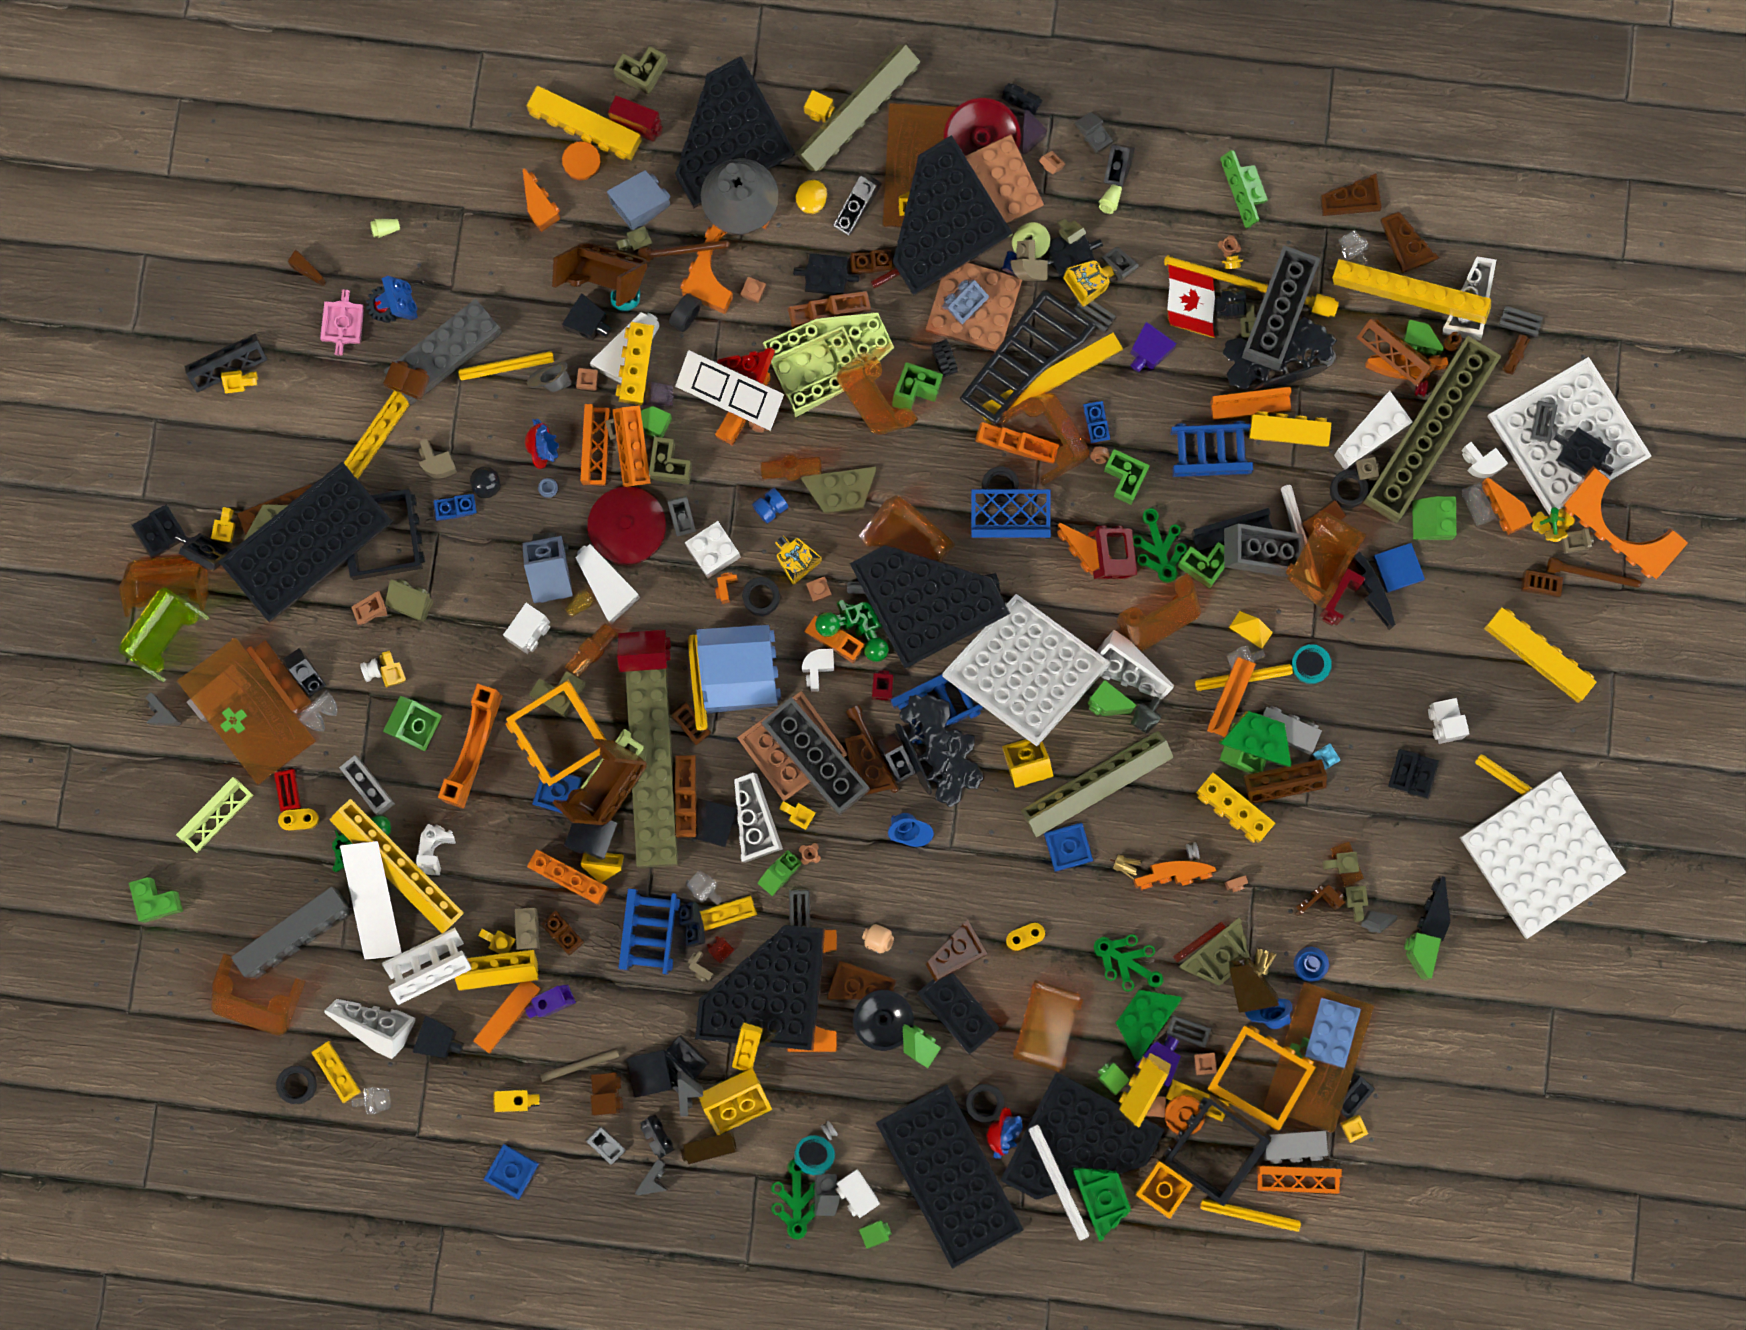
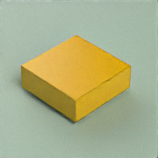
[1340,1114,1368,1143]

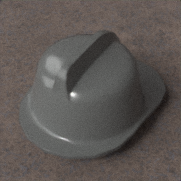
[527,362,571,392]

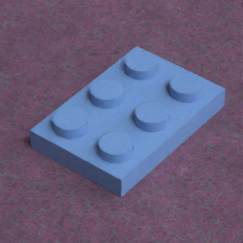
[1305,998,1361,1068]

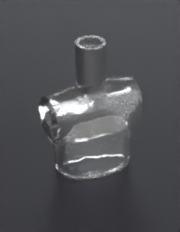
[1338,230,1369,266]
[1226,646,1265,670]
[686,870,723,905]
[352,1087,391,1114]

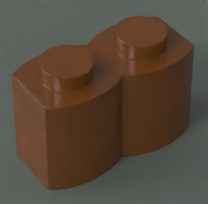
[383,361,430,400]

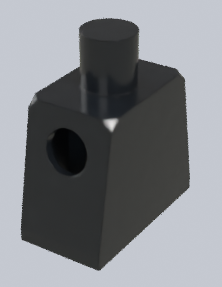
[562,293,612,340]
[412,1016,464,1058]

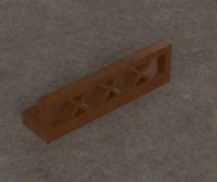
[1244,759,1327,804]

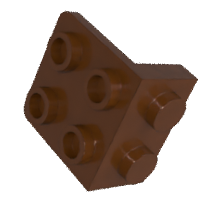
[1295,884,1345,916]

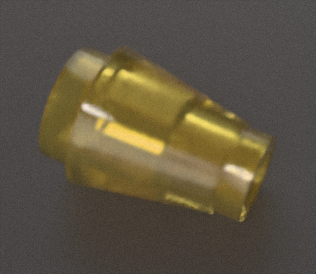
[565,589,594,617]

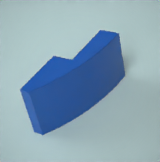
[1083,401,1110,443]
[433,494,476,521]

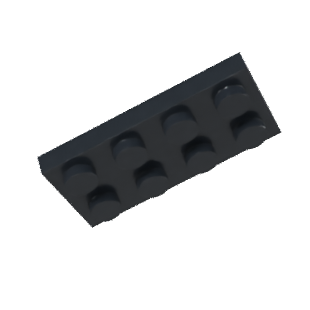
[917,973,1000,1055]

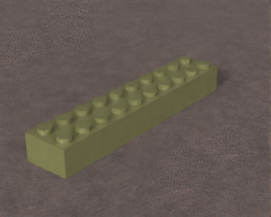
[1363,336,1501,524]
[626,669,679,868]

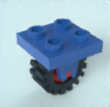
[366,276,418,323]

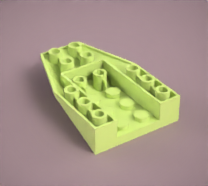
[763,313,894,417]

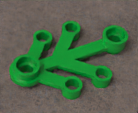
[1133,508,1187,583]
[1094,934,1164,992]
[770,1159,815,1239]

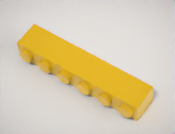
[527,86,642,160]
[1484,608,1597,703]

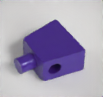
[1130,322,1176,372]
[525,985,576,1019]
[1134,1036,1181,1087]

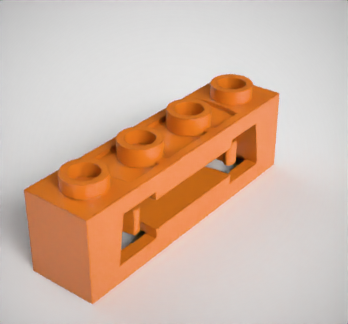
[527,849,609,906]

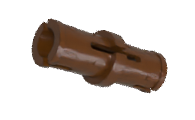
[1443,332,1462,354]
[1502,335,1530,375]

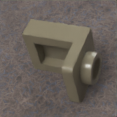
[1356,457,1381,482]
[1562,528,1594,554]
[688,951,714,982]

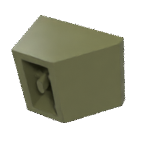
[385,579,434,623]

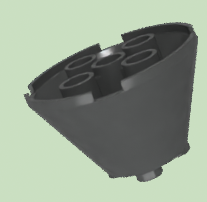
[701,158,779,234]

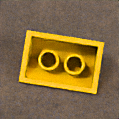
[1119,1053,1171,1127]
[699,1068,772,1136]

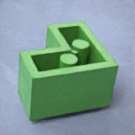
[892,362,943,412]
[1104,449,1150,505]
[1177,542,1225,589]
[129,877,183,923]

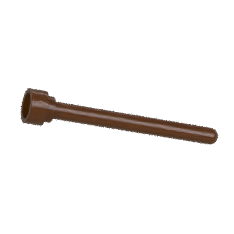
[638,240,730,262]
[1546,557,1642,588]
[846,705,899,793]

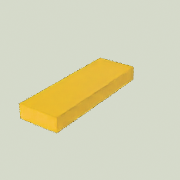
[700,896,757,932]
[732,1022,763,1071]
[311,1041,361,1103]
[1166,1079,1230,1121]

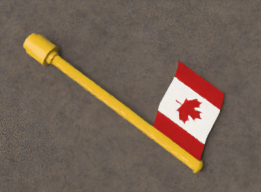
[1164,255,1339,338]

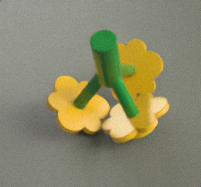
[1532,507,1575,542]

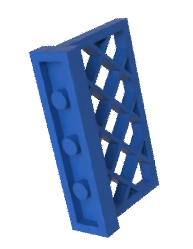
[971,489,1051,538]

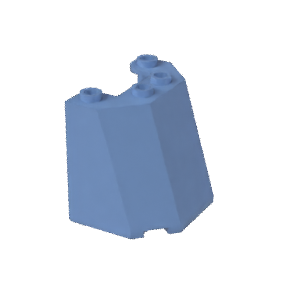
[697,625,781,713]

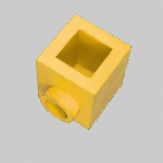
[804,90,835,122]

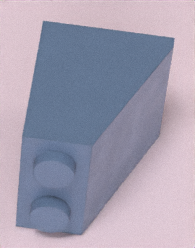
[607,170,670,231]
[523,536,573,603]

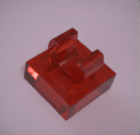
[707,936,734,963]

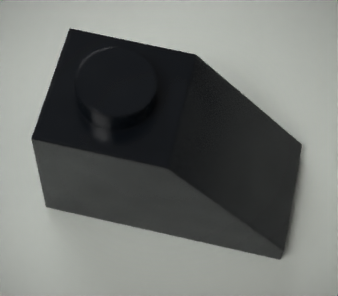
[1104,143,1135,187]
[877,733,916,783]

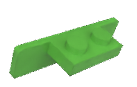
[1220,150,1268,228]

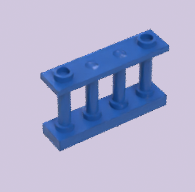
[1170,421,1253,477]
[891,674,983,745]
[618,889,680,975]

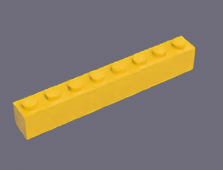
[1333,259,1491,324]
[329,799,464,934]

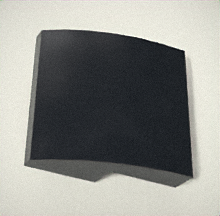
[132,504,186,559]
[1388,749,1439,800]
[690,799,737,848]
[564,820,617,860]
[665,1035,710,1094]
[626,1050,673,1098]
[1315,1064,1375,1119]

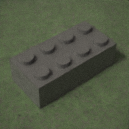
[1224,524,1304,578]

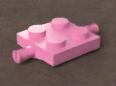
[320,290,364,356]

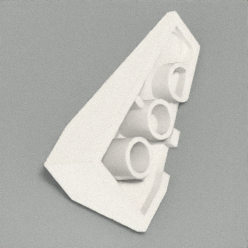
[1097,630,1174,699]
[325,999,415,1059]

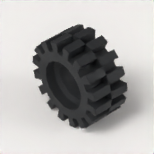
[931,339,958,377]

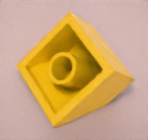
[1002,739,1054,788]

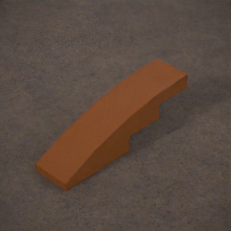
[788,291,871,327]
[675,755,696,837]

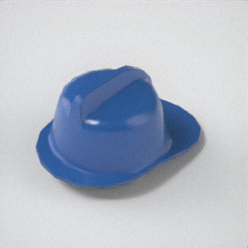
[888,813,934,847]
[1245,999,1292,1029]

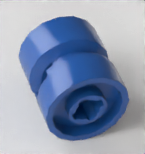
[752,487,789,524]

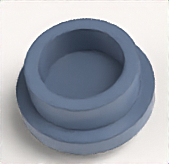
[538,478,558,498]

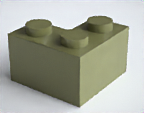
[613,46,668,95]
[649,437,692,485]
[529,671,586,718]

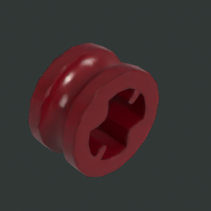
[1414,380,1428,397]

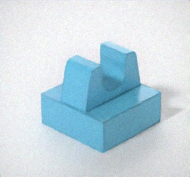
[1312,744,1341,770]

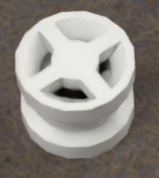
[360,658,382,682]

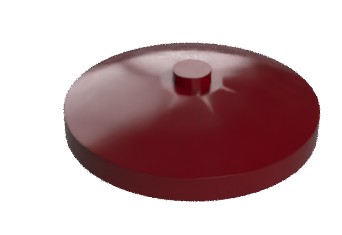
[943,98,1021,156]
[587,487,666,565]

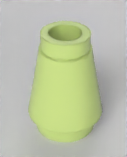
[1099,185,1122,214]
[370,219,400,238]

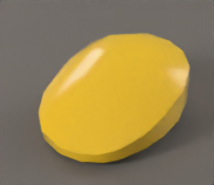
[796,180,827,214]

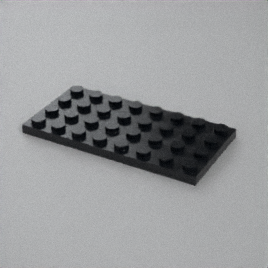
[219,462,393,623]
[876,1085,1024,1269]

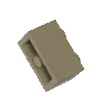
[515,908,540,951]

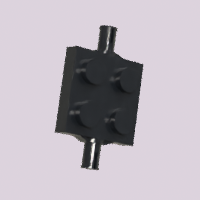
[1043,235,1103,278]
[793,253,860,295]
[1553,427,1614,478]
[175,532,232,571]

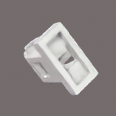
[416,824,456,875]

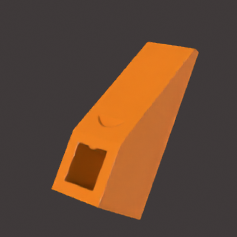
[523,168,560,232]
[1482,478,1533,535]
[1057,523,1112,575]
[804,615,864,664]

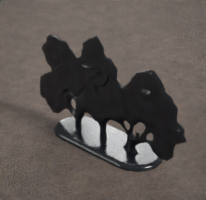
[1223,317,1337,391]
[895,695,984,807]

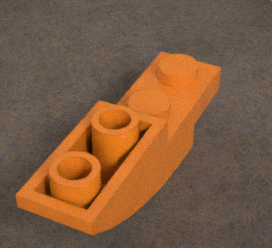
[1365,354,1448,380]
[1133,861,1216,890]

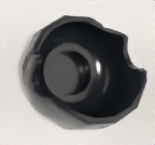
[470,467,501,498]

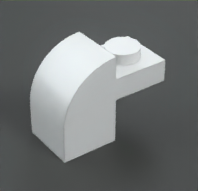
[1462,442,1508,478]
[802,649,834,692]

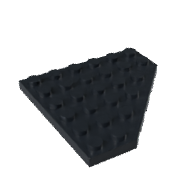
[675,56,796,209]
[893,135,1013,296]
[849,545,1011,669]
[695,925,825,1051]
[1000,1072,1165,1200]

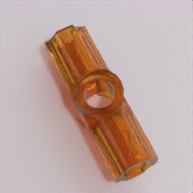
[761,455,822,481]
[565,623,618,677]

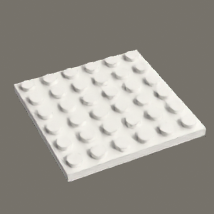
[1487,357,1651,516]
[942,594,1110,746]
[1459,772,1626,939]

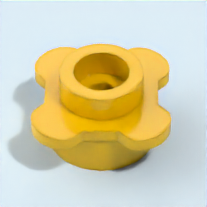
[1222,256,1243,269]

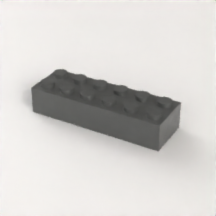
[1242,245,1321,371]
[384,299,502,405]
[761,697,870,816]
[231,887,352,979]

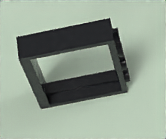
[347,489,425,580]
[1163,1094,1272,1206]

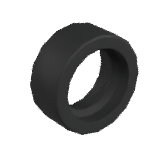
[669,293,702,332]
[982,466,1019,505]
[1330,470,1369,509]
[742,577,780,616]
[276,1066,317,1104]
[966,1084,1004,1122]

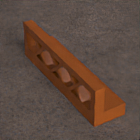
[1356,319,1436,386]
[246,640,312,715]

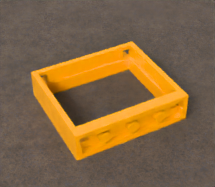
[506,679,607,786]
[1208,1025,1315,1132]

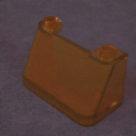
[836,352,918,435]
[859,495,955,562]
[1285,512,1366,609]
[1116,573,1201,651]
[1012,980,1083,1072]

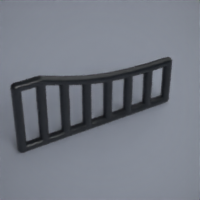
[960,290,1096,424]

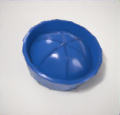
[1293,947,1329,982]

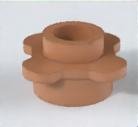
[1218,235,1241,257]
[799,843,821,865]

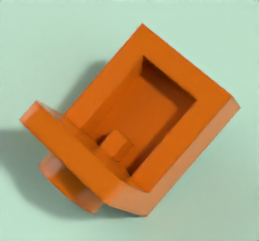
[715,572,738,604]

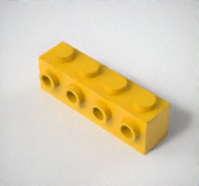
[616,322,654,405]
[1249,411,1331,447]
[1196,773,1275,843]
[454,950,538,990]

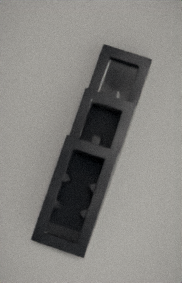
[1351,552,1395,630]

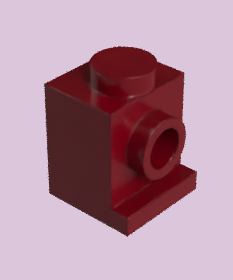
[872,670,893,701]

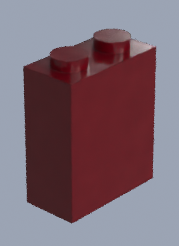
[608,95,663,142]
[617,630,671,672]

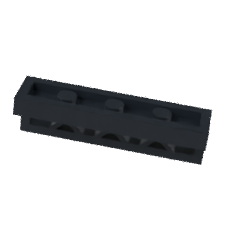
[184,334,268,393]
[1191,508,1273,552]

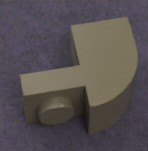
[1011,240,1047,282]
[419,439,458,479]

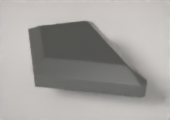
[1361,911,1398,933]

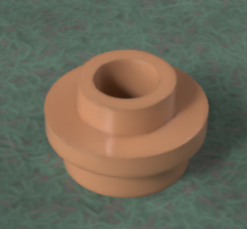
[1090,447,1110,464]

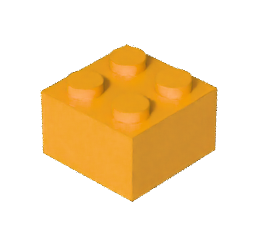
[1135,1161,1193,1219]

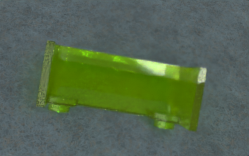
[119,588,210,683]

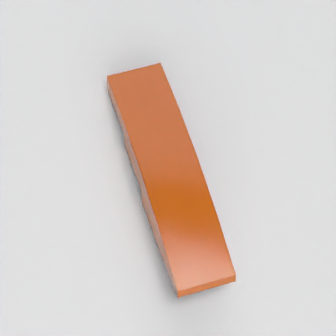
[975,422,1059,464]
[473,981,541,1053]

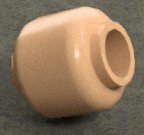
[863,924,894,954]

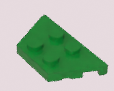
[1218,711,1291,767]
[1115,990,1183,1062]
[1072,1167,1131,1242]

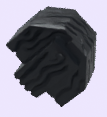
[1215,288,1246,320]

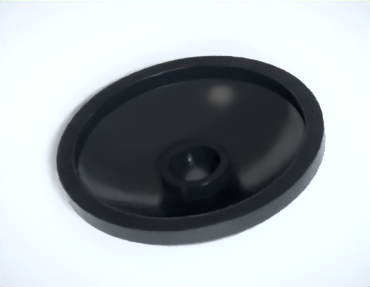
[853,990,914,1051]

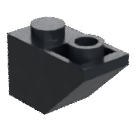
[283,648,326,696]

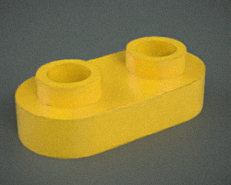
[278,809,319,831]
[1006,923,1045,951]

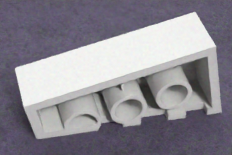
[1442,257,1496,341]
[1334,391,1413,470]
[734,773,783,863]

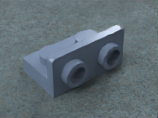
[942,279,989,324]

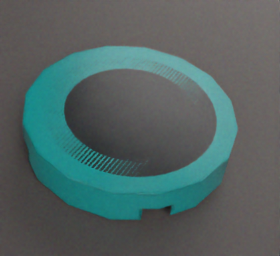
[1291,644,1331,684]
[794,1135,835,1175]

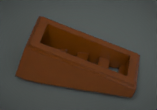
[288,250,326,286]
[1521,570,1563,597]
[670,702,711,745]

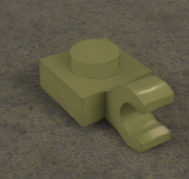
[1057,218,1086,244]
[616,226,652,252]
[1240,304,1256,338]
[1322,851,1359,874]
[1345,886,1368,922]

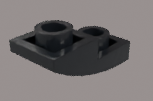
[680,902,705,947]

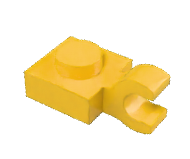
[221,371,258,394]
[211,507,235,543]
[379,651,406,687]
[779,801,815,830]
[478,929,516,954]

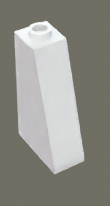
[590,312,660,383]
[576,544,640,625]

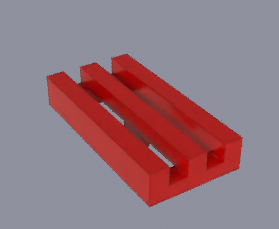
[274,769,301,812]

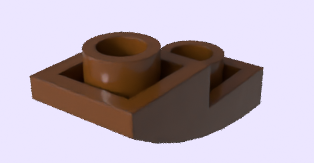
[850,250,893,274]
[1302,499,1346,540]
[541,911,584,956]

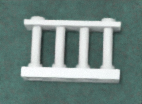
[382,928,471,1005]

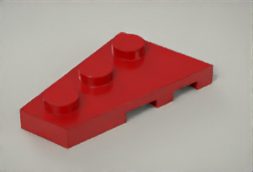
[717,348,775,384]

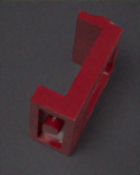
[1088,526,1137,579]
[1320,569,1365,626]

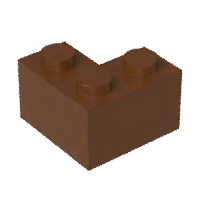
[591,1073,623,1116]

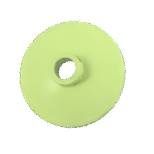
[1012,223,1050,259]

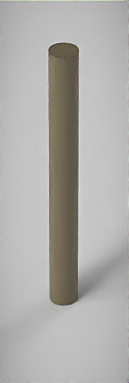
[540,1049,620,1082]

